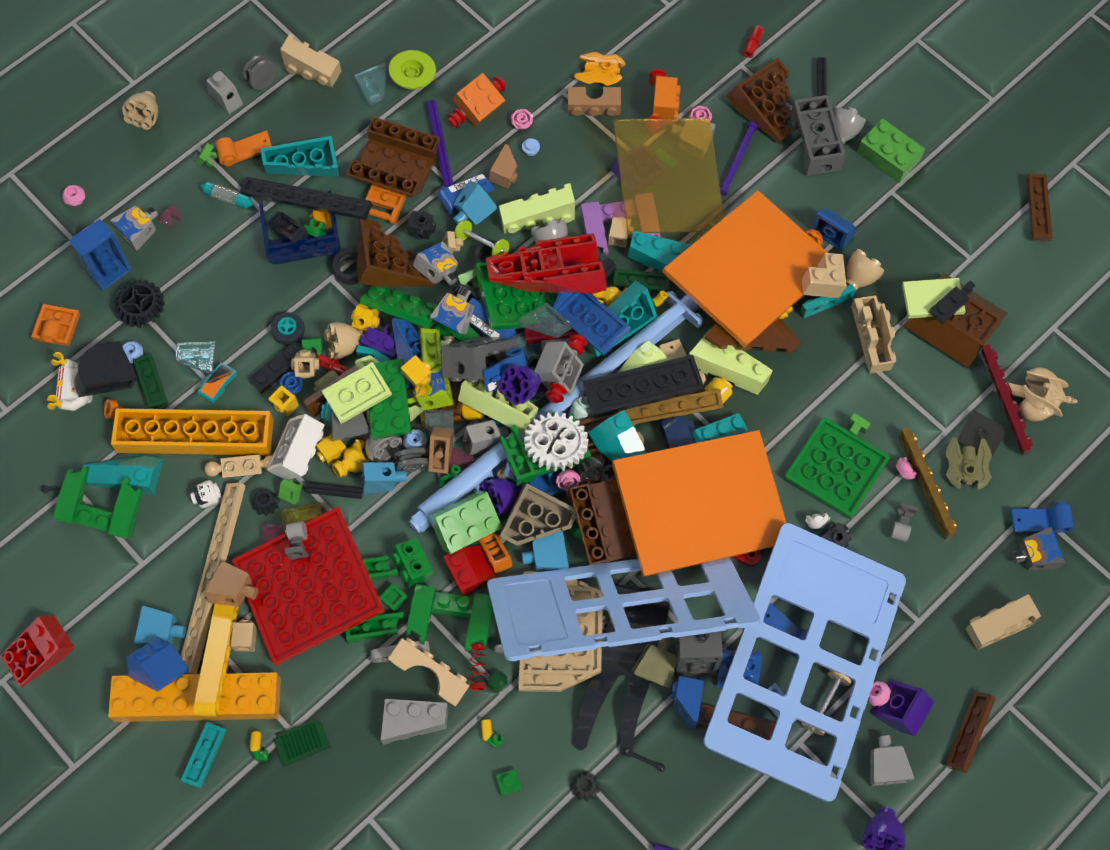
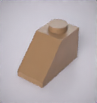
[489,144,518,189]
[428,427,453,474]

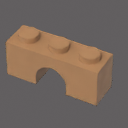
[568,87,621,116]

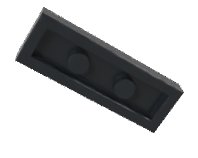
[268,211,308,243]
[248,343,299,394]

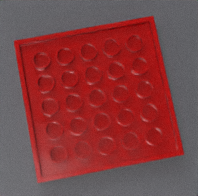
[232,506,385,666]

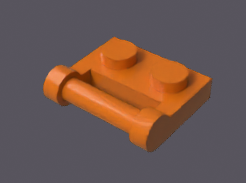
[365,185,406,225]

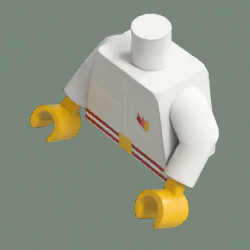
[47,352,93,411]

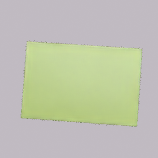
[902,278,966,318]
[322,362,392,424]

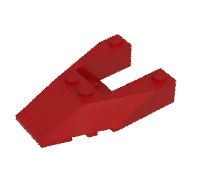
[486,233,606,293]

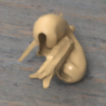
[994,367,1077,422]

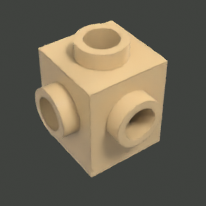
[291,350,319,378]

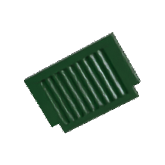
[275,718,331,767]

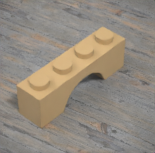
[387,638,469,706]

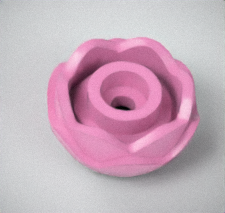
[690,106,712,123]
[511,109,533,130]
[62,185,85,206]
[896,457,917,480]
[556,469,581,491]
[867,681,891,706]

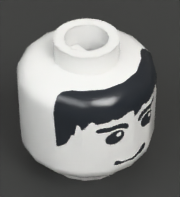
[190,480,221,508]

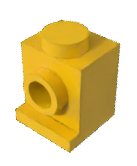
[268,385,299,416]

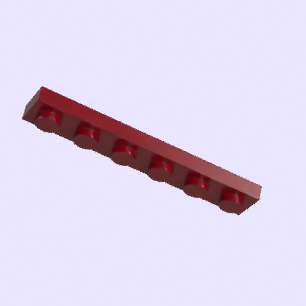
[981,344,1033,456]

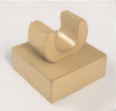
[442,231,463,254]

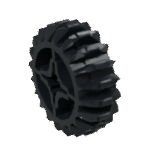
[113,279,165,328]

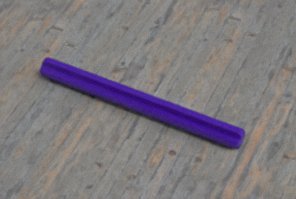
[427,100,454,187]

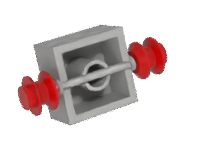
[534,334,587,403]

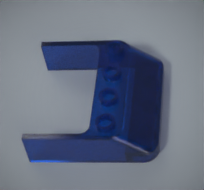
[259,189,341,264]

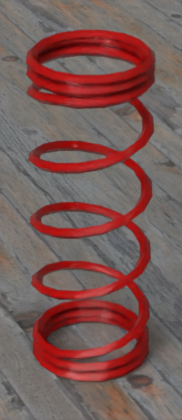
[470,643,486,691]

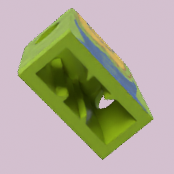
[407,366,453,410]

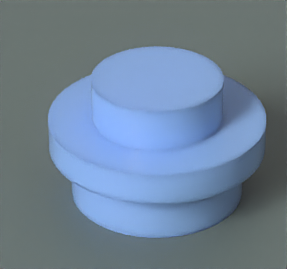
[522,138,540,156]

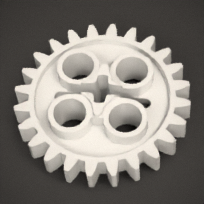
[524,412,588,471]

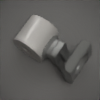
[891,503,918,543]
[285,521,309,560]

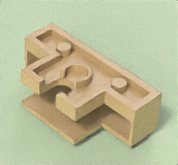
[851,295,896,374]

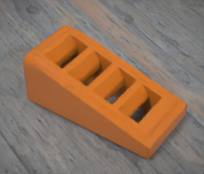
[478,531,513,574]

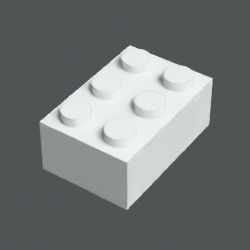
[267,414,325,480]

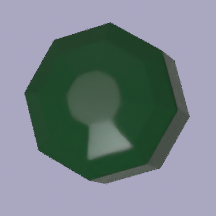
[488,671,508,692]

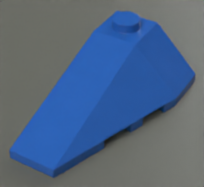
[392,318,431,390]

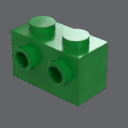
[391,538,434,587]

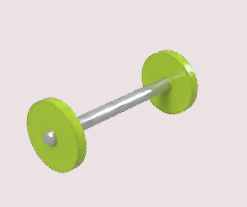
[455,220,509,256]

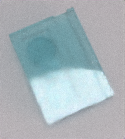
[425,409,455,449]

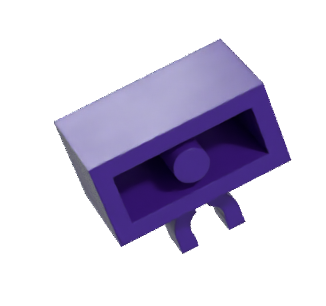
[360,324,397,360]

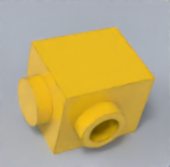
[401,355,432,389]
[316,435,347,466]

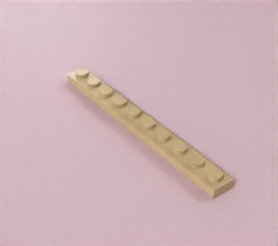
[181,483,246,674]

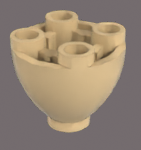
[122,91,158,130]
[846,249,884,291]
[324,322,364,359]

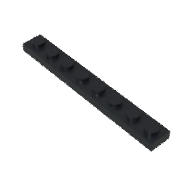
[239,177,373,220]

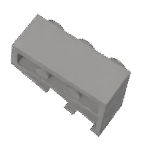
[381,699,449,745]

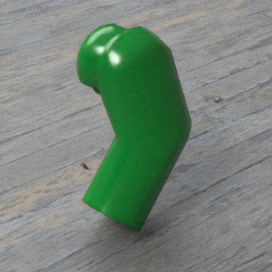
[438,465,461,488]

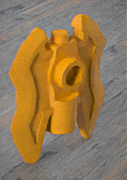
[574,52,625,86]

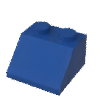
[812,208,857,251]
[126,637,189,692]
[671,676,704,730]

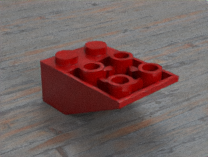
[0,616,75,687]

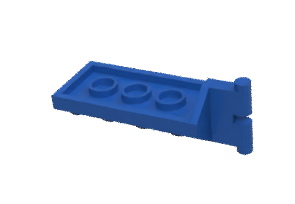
[552,292,631,356]

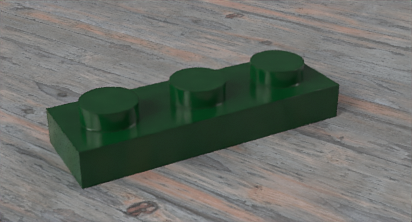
[613,269,670,293]
[133,353,169,409]

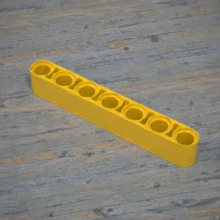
[194,604,239,717]

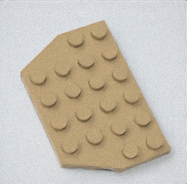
[519,572,603,692]

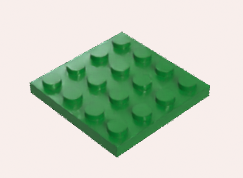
[474,262,563,330]
[784,417,891,520]

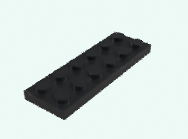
[582,355,705,418]

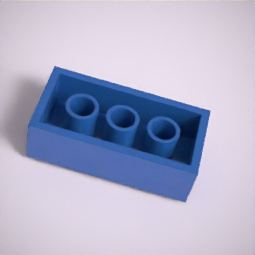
[69,219,132,291]

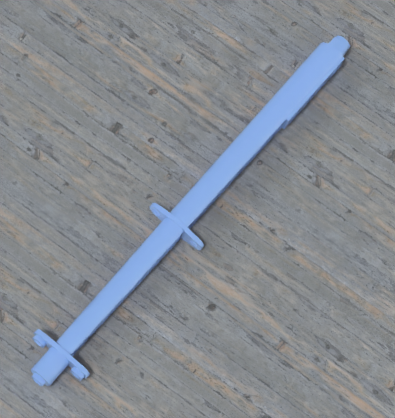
[409,291,704,534]

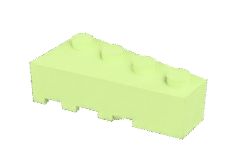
[499,183,575,233]
[689,329,773,395]
[458,378,538,435]

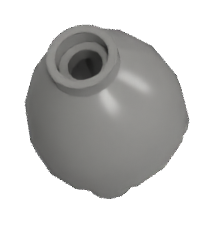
[833,106,866,145]
[531,220,568,242]
[364,429,403,463]

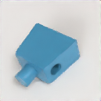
[453,180,498,225]
[361,462,407,495]
[522,531,569,572]
[134,606,186,648]

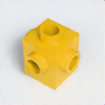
[351,304,380,333]

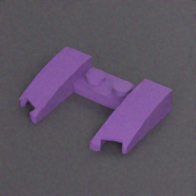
[581,193,661,255]

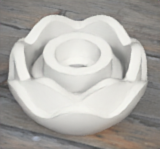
[805,513,830,529]

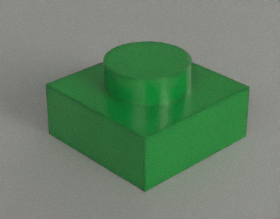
[379,583,408,612]
[496,769,522,796]

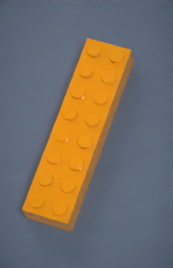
[111,409,274,456]
[108,673,281,722]

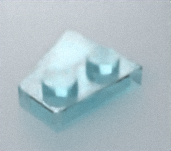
[354,63,387,105]
[176,342,217,374]

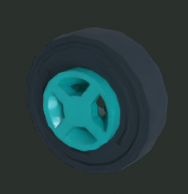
[271,312,305,346]

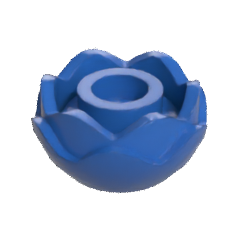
[279,372,303,394]

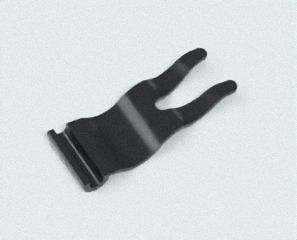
[574,584,670,756]

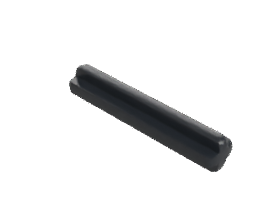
[817,57,827,96]
[305,482,363,499]

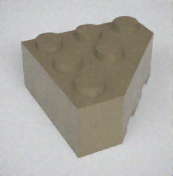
[498,483,576,546]

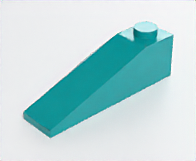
[588,410,646,463]
[83,455,164,495]

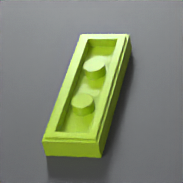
[420,328,442,370]

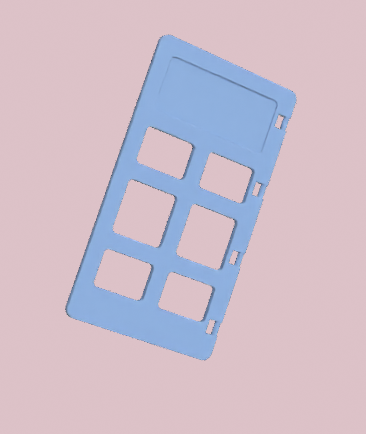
[703,523,906,802]
[487,557,760,661]

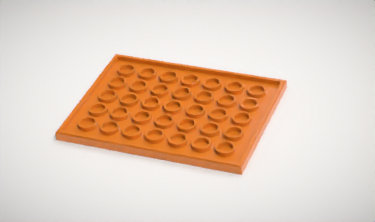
[662,191,828,348]
[612,430,787,577]

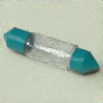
[200,182,253,209]

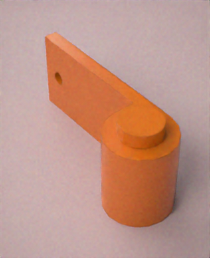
[215,130,272,166]

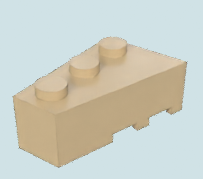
[280,34,341,87]
[965,594,1041,650]

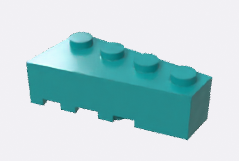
[260,136,340,177]

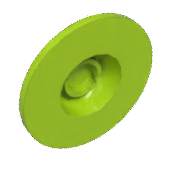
[389,50,436,89]

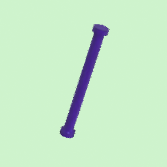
[717,122,758,196]

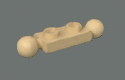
[204,454,273,478]

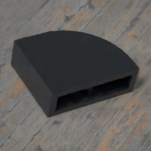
[73,341,137,397]

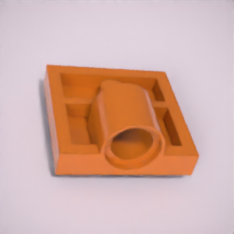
[31,304,80,347]

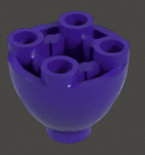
[498,365,541,405]
[479,478,522,517]
[863,808,906,850]

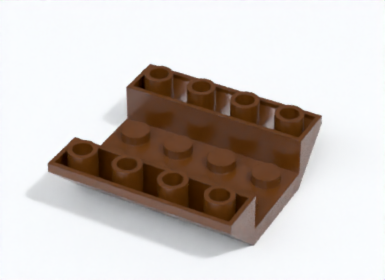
[346,117,440,197]
[904,273,1008,368]
[569,479,637,566]

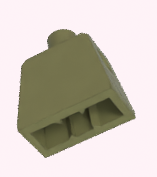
[630,638,677,688]

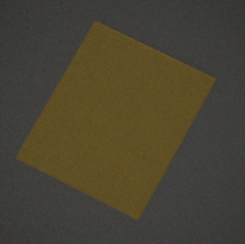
[613,118,724,234]

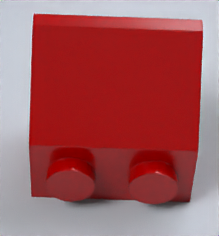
[444,545,497,596]

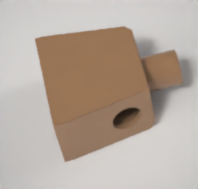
[205,561,258,607]

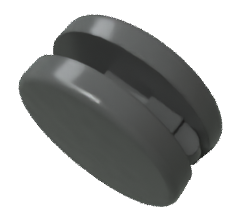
[243,55,277,90]
[395,448,430,472]

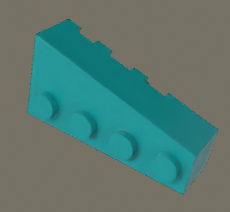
[627,231,691,273]
[586,280,658,357]

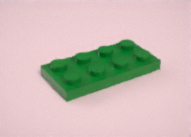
[360,286,438,329]
[364,358,412,440]

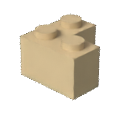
[802,253,847,298]

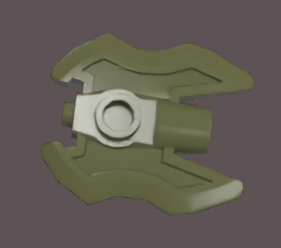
[946,437,992,490]

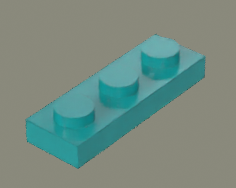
[800,284,856,319]
[692,413,748,443]
[180,722,227,789]

